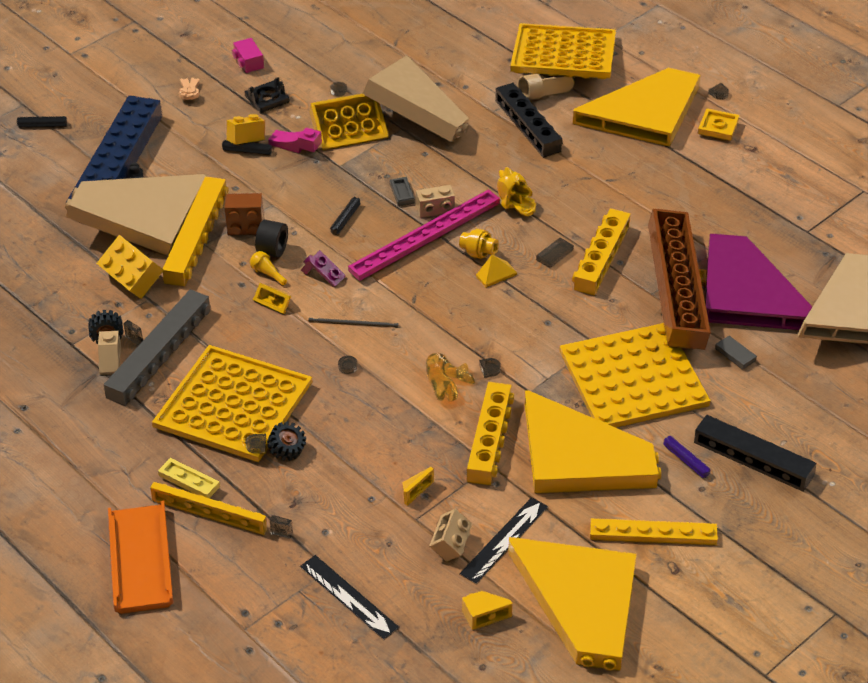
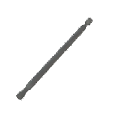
[309,318,399,327]

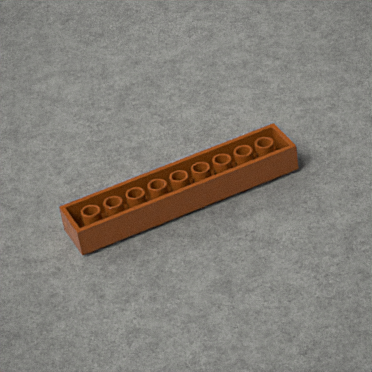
[648,208,711,350]

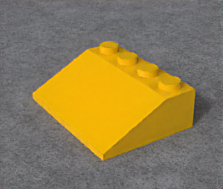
[309,93,389,150]

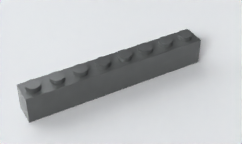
[103,289,211,406]

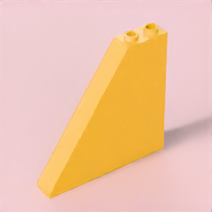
[573,68,700,147]
[524,390,661,493]
[508,537,636,671]

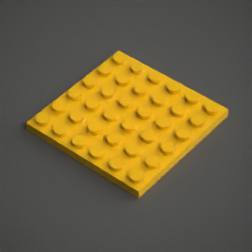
[510,23,616,79]
[559,323,711,428]
[152,345,313,462]

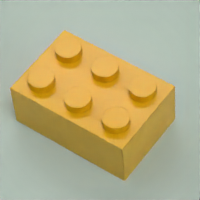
[96,235,164,299]

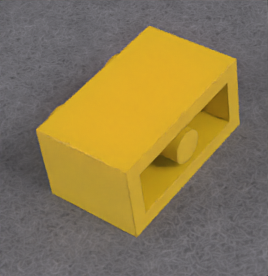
[227,114,265,144]

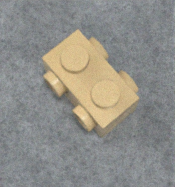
[416,185,455,218]
[429,509,472,562]

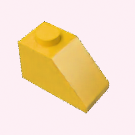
[462,591,513,630]

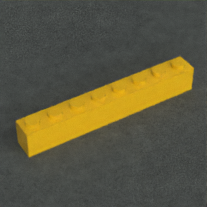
[162,177,229,286]

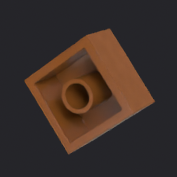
[225,193,264,235]

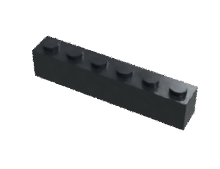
[694,415,817,492]

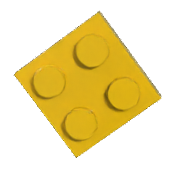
[698,108,740,140]

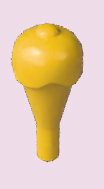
[250,251,287,285]

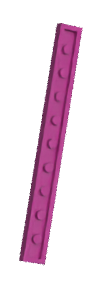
[348,189,500,281]

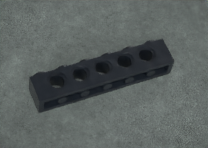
[495,82,563,158]

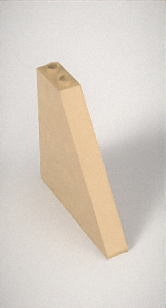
[363,56,469,142]
[65,174,206,256]
[797,253,868,344]

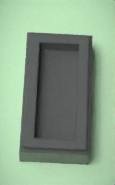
[389,177,415,206]
[715,336,757,370]

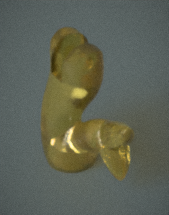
[426,353,475,401]

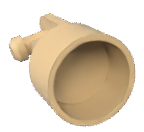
[517,74,574,100]

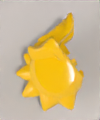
[497,167,536,216]

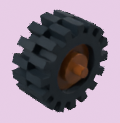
[88,310,124,344]
[267,421,306,461]

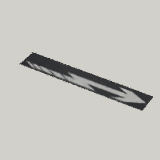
[459,497,548,584]
[300,555,399,640]

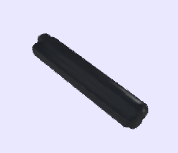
[17,116,67,127]
[222,140,272,155]
[330,197,361,235]

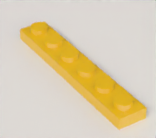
[150,482,267,535]
[590,518,718,545]

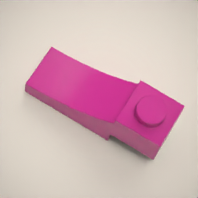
[268,128,322,153]

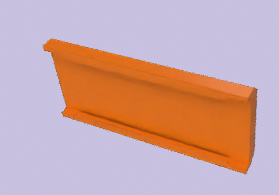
[108,501,173,614]

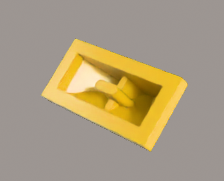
[476,255,517,288]
[253,283,292,314]
[402,467,434,506]

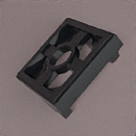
[244,77,290,113]

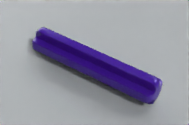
[663,436,711,478]

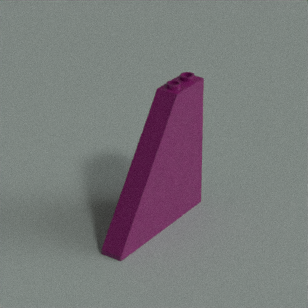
[705,233,812,330]

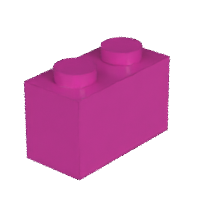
[232,38,264,73]

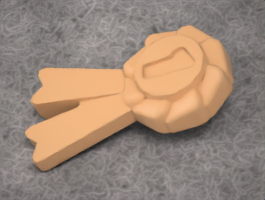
[179,78,199,100]

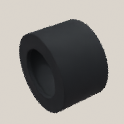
[255,219,288,258]

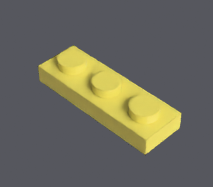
[158,458,220,498]

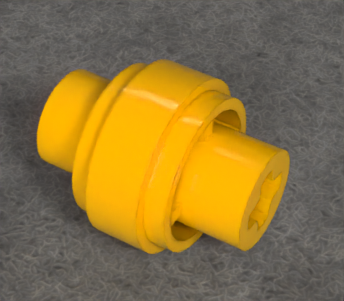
[459,228,499,259]

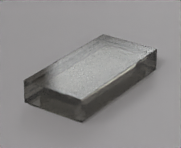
[536,238,574,268]

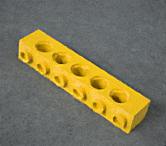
[572,208,631,296]
[467,382,515,485]

